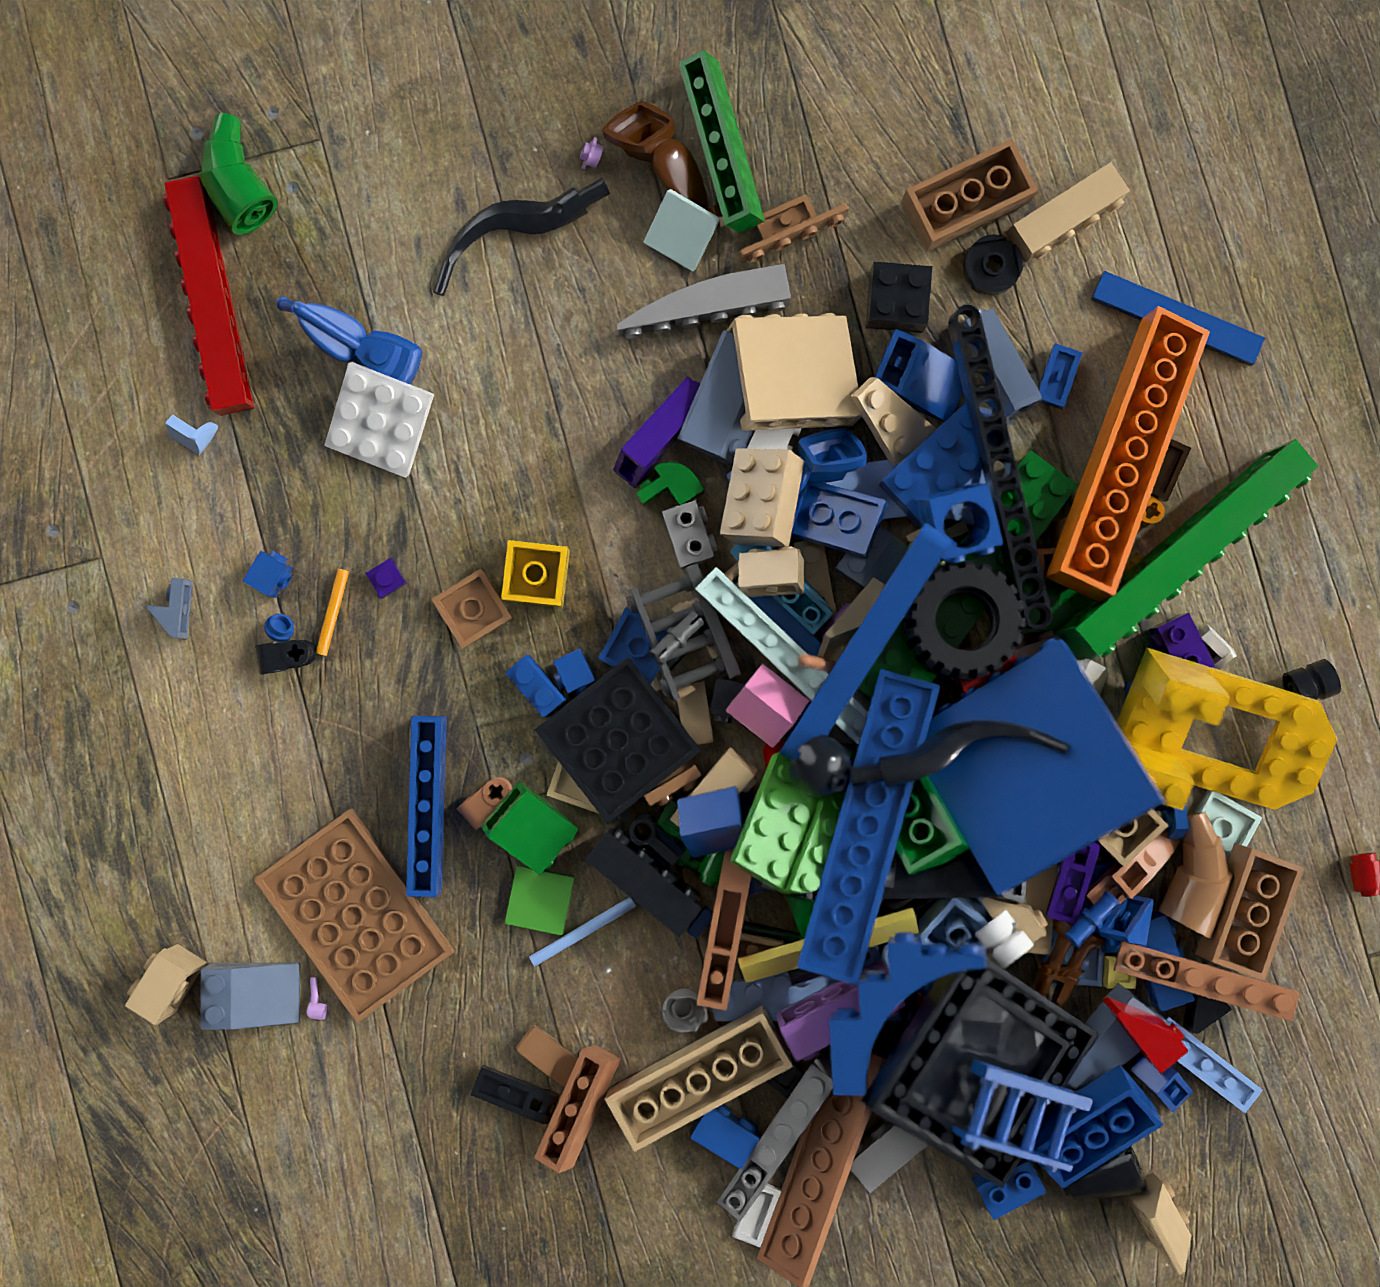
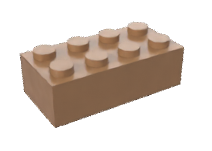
[901,139,1038,252]
[1195,843,1304,981]

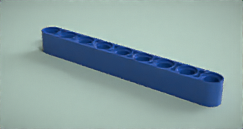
[779,523,952,762]

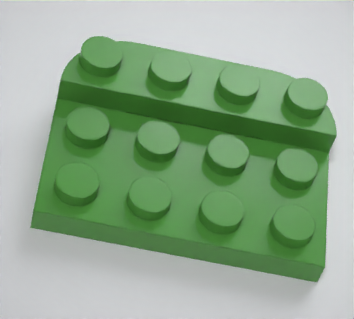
[729,753,845,894]

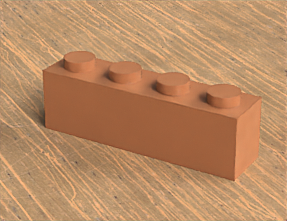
[534,1045,621,1173]

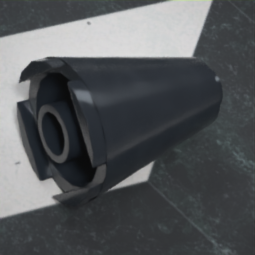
[1063,1145,1149,1200]

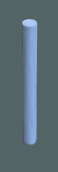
[529,897,636,966]

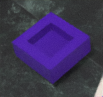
[365,558,407,599]

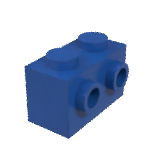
[971,1157,1046,1220]

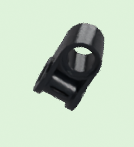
[255,640,317,675]

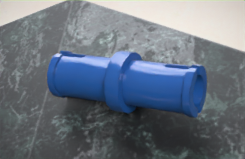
[1064,891,1120,948]

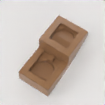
[515,1024,578,1087]

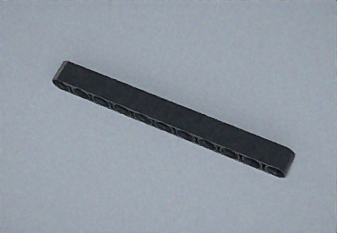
[948,304,1052,630]

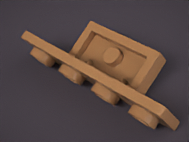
[739,194,849,263]

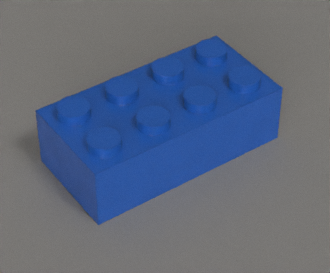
[879,403,999,527]
[1033,1064,1163,1188]

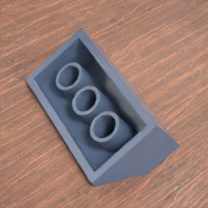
[677,330,754,466]

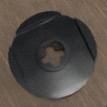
[963,234,1023,295]

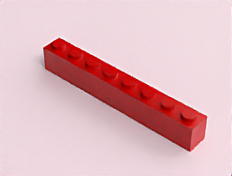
[163,175,255,416]

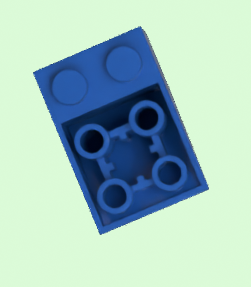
[874,329,963,422]

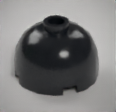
[788,735,851,798]

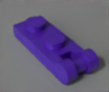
[1046,843,1100,925]

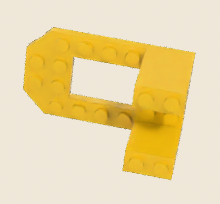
[1117,647,1338,810]

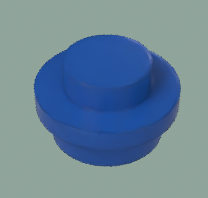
[264,614,294,642]

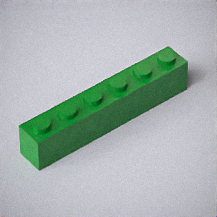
[679,50,765,233]

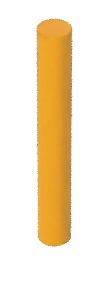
[315,569,349,656]

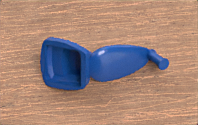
[276,296,423,385]
[798,428,867,493]

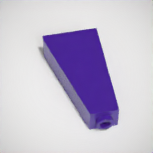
[613,376,701,488]

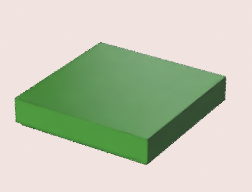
[505,865,575,936]

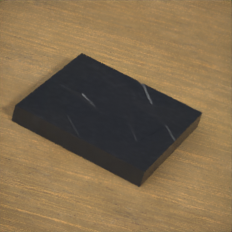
[861,942,1099,1188]

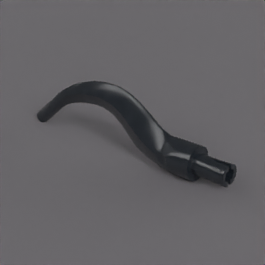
[433,178,610,296]
[850,720,1071,787]

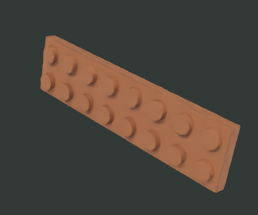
[757,1050,887,1287]

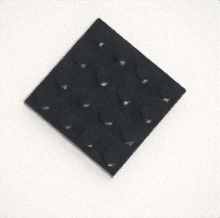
[535,657,702,824]

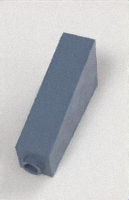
[961,308,1042,420]
[1066,983,1170,1090]

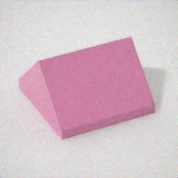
[725,663,810,748]

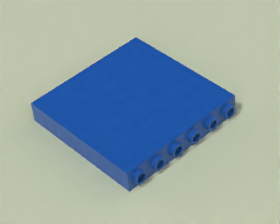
[925,639,1166,895]

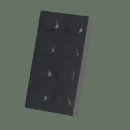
[585,827,702,937]

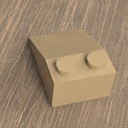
[1126,1173,1191,1276]

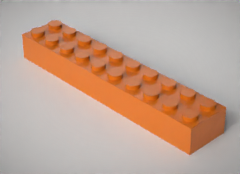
[1045,306,1210,602]

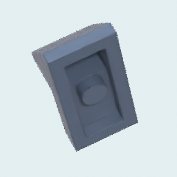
[146,578,193,639]

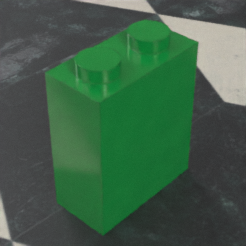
[481,781,578,875]

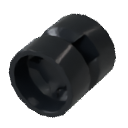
[1282,659,1341,700]

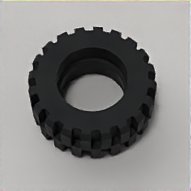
[903,561,1025,681]

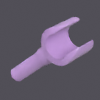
[307,977,327,1020]

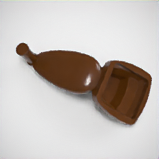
[603,101,722,217]

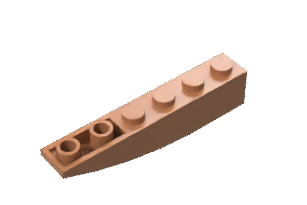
[697,848,752,1011]
[1114,941,1300,1022]

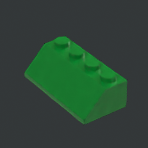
[895,776,970,874]

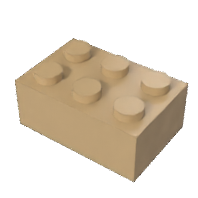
[720,448,804,547]

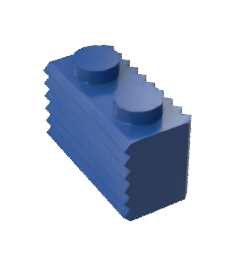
[506,655,568,717]

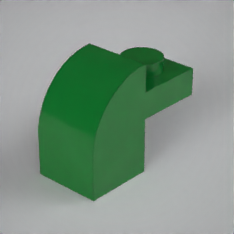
[636,462,705,507]

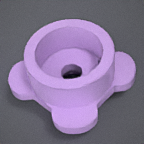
[579,137,603,169]

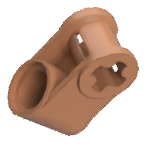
[457,777,512,830]

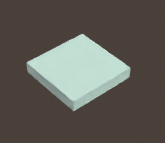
[643,189,721,271]
[1181,790,1263,862]

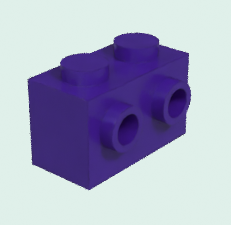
[1148,613,1215,667]

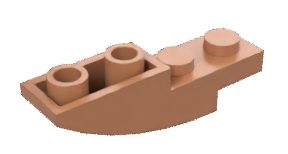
[1085,814,1182,906]

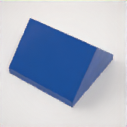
[677,786,745,858]

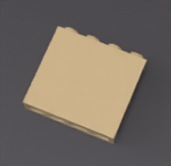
[727,313,862,431]

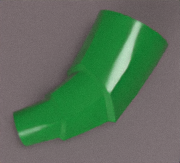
[198,113,278,235]

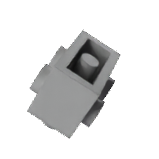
[662,500,718,570]

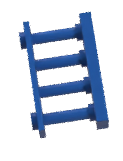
[951,1059,1093,1173]

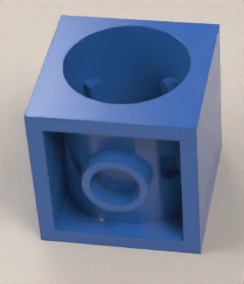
[915,483,1003,564]

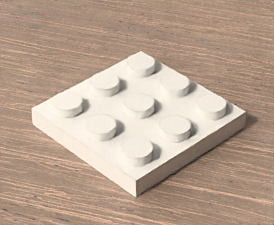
[324,362,434,478]

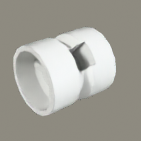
[975,910,1034,969]

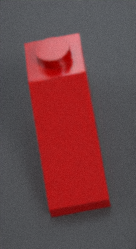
[1102,996,1189,1074]

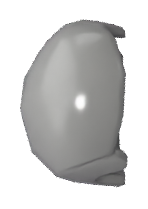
[662,988,708,1033]

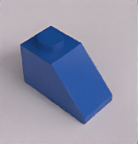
[1131,1054,1193,1113]

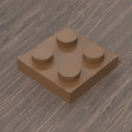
[431,568,513,649]

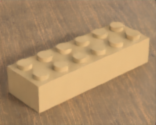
[605,1005,793,1152]

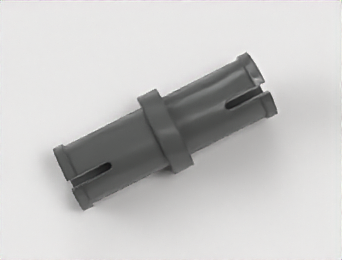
[649,611,704,665]

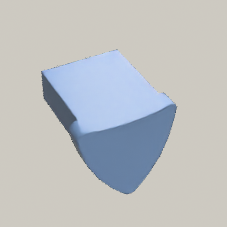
[165,415,219,455]

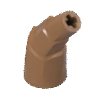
[1158,812,1233,939]

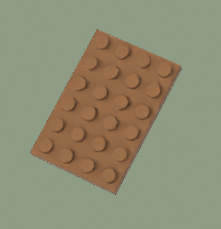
[254,808,455,1023]

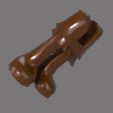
[1033,919,1106,1008]

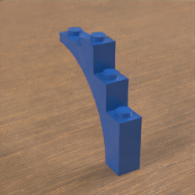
[829,932,987,1095]

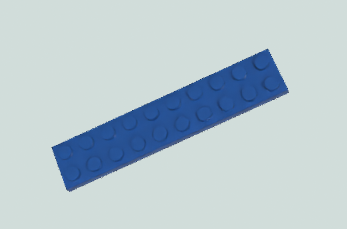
[797,669,940,986]

